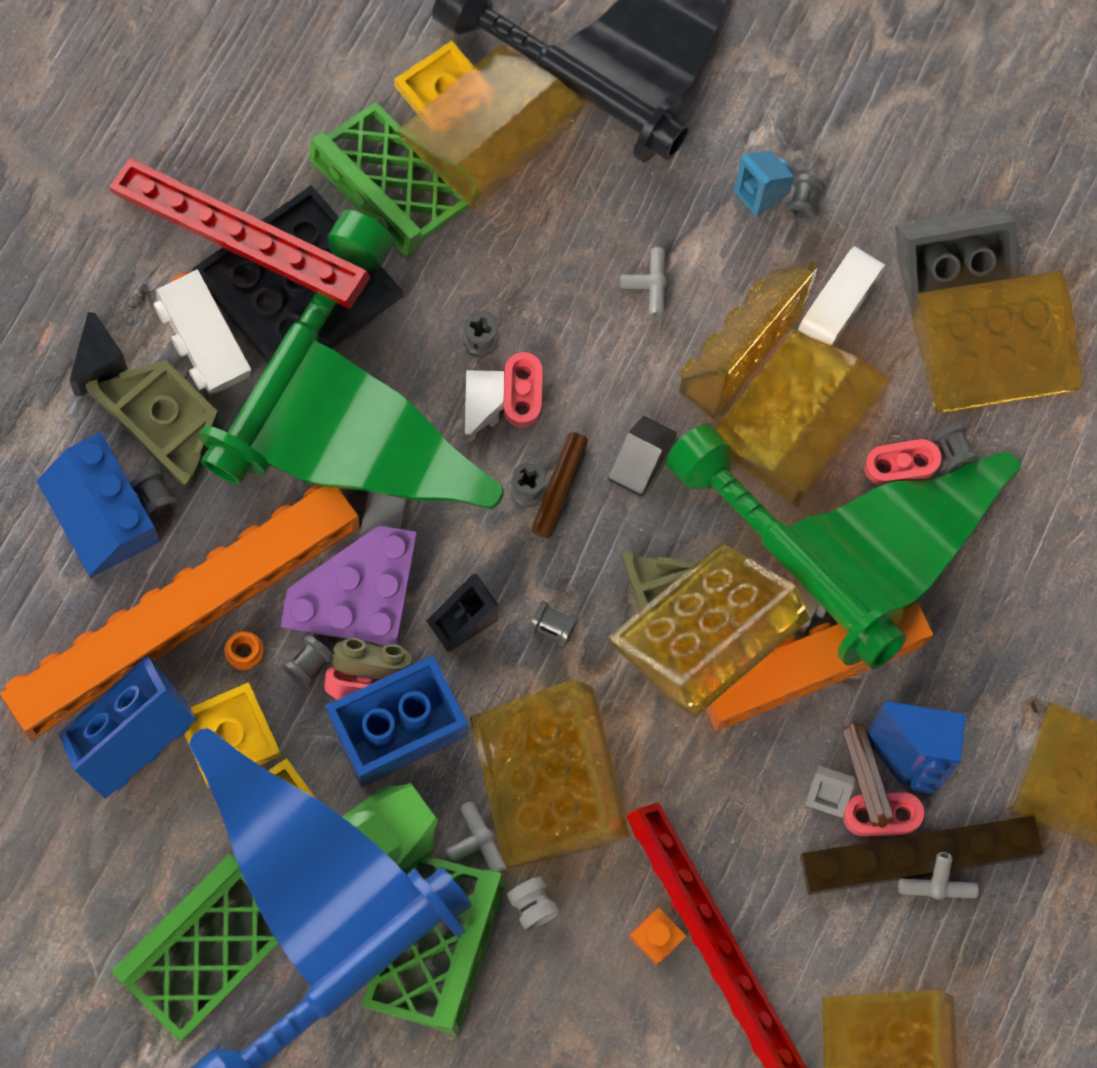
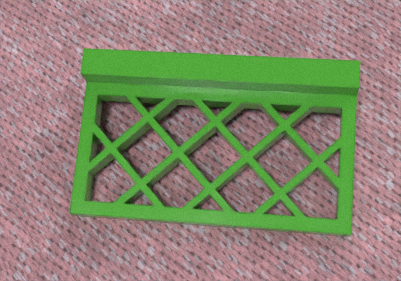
[308,102,474,258]
[111,854,279,1042]
[362,856,507,1037]

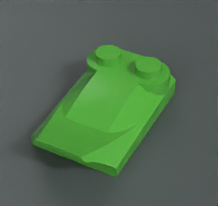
[342,783,438,872]

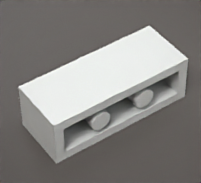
[153,269,251,397]

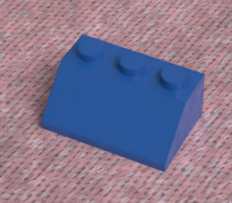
[37,432,159,578]
[58,655,196,799]
[325,655,468,787]
[867,701,966,793]

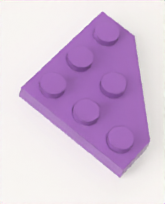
[280,525,417,645]

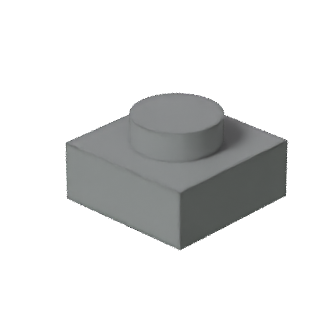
[805,765,856,818]

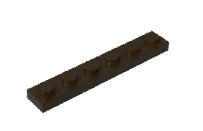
[800,815,1043,895]

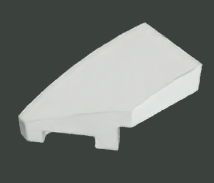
[465,370,504,442]

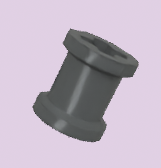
[784,174,826,223]
[463,312,498,358]
[933,423,980,472]
[511,462,546,507]
[130,469,178,520]
[529,601,578,648]
[281,635,333,688]

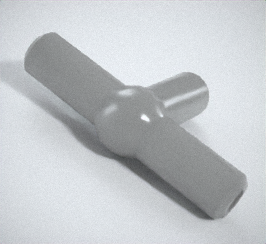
[620,247,668,317]
[445,801,507,874]
[898,852,979,900]

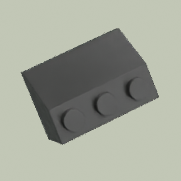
[895,207,1019,309]

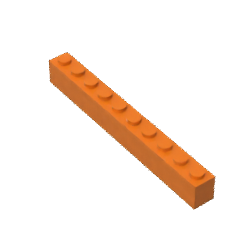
[0,485,360,741]

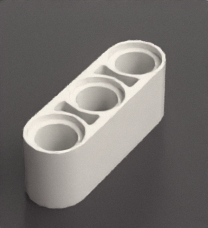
[798,246,886,350]

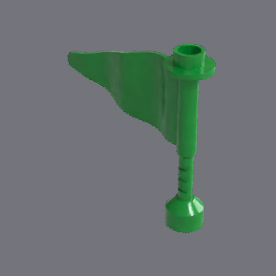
[198,210,504,509]
[666,423,1021,669]

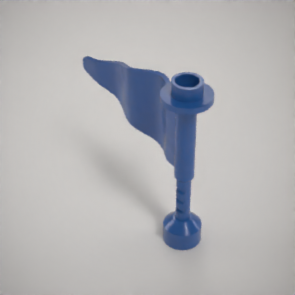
[189,728,473,1068]

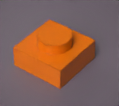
[629,907,687,967]

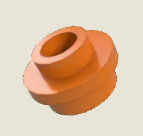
[224,631,264,671]

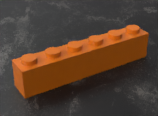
[697,602,933,732]

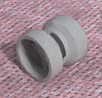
[507,876,560,931]

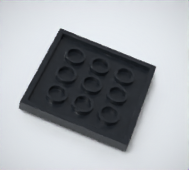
[192,185,403,364]

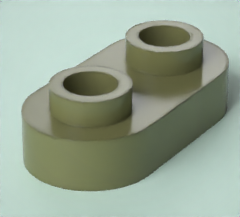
[333,638,412,680]

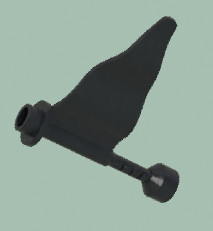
[432,0,727,162]

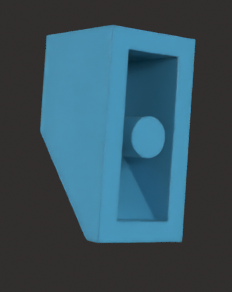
[733,150,795,217]

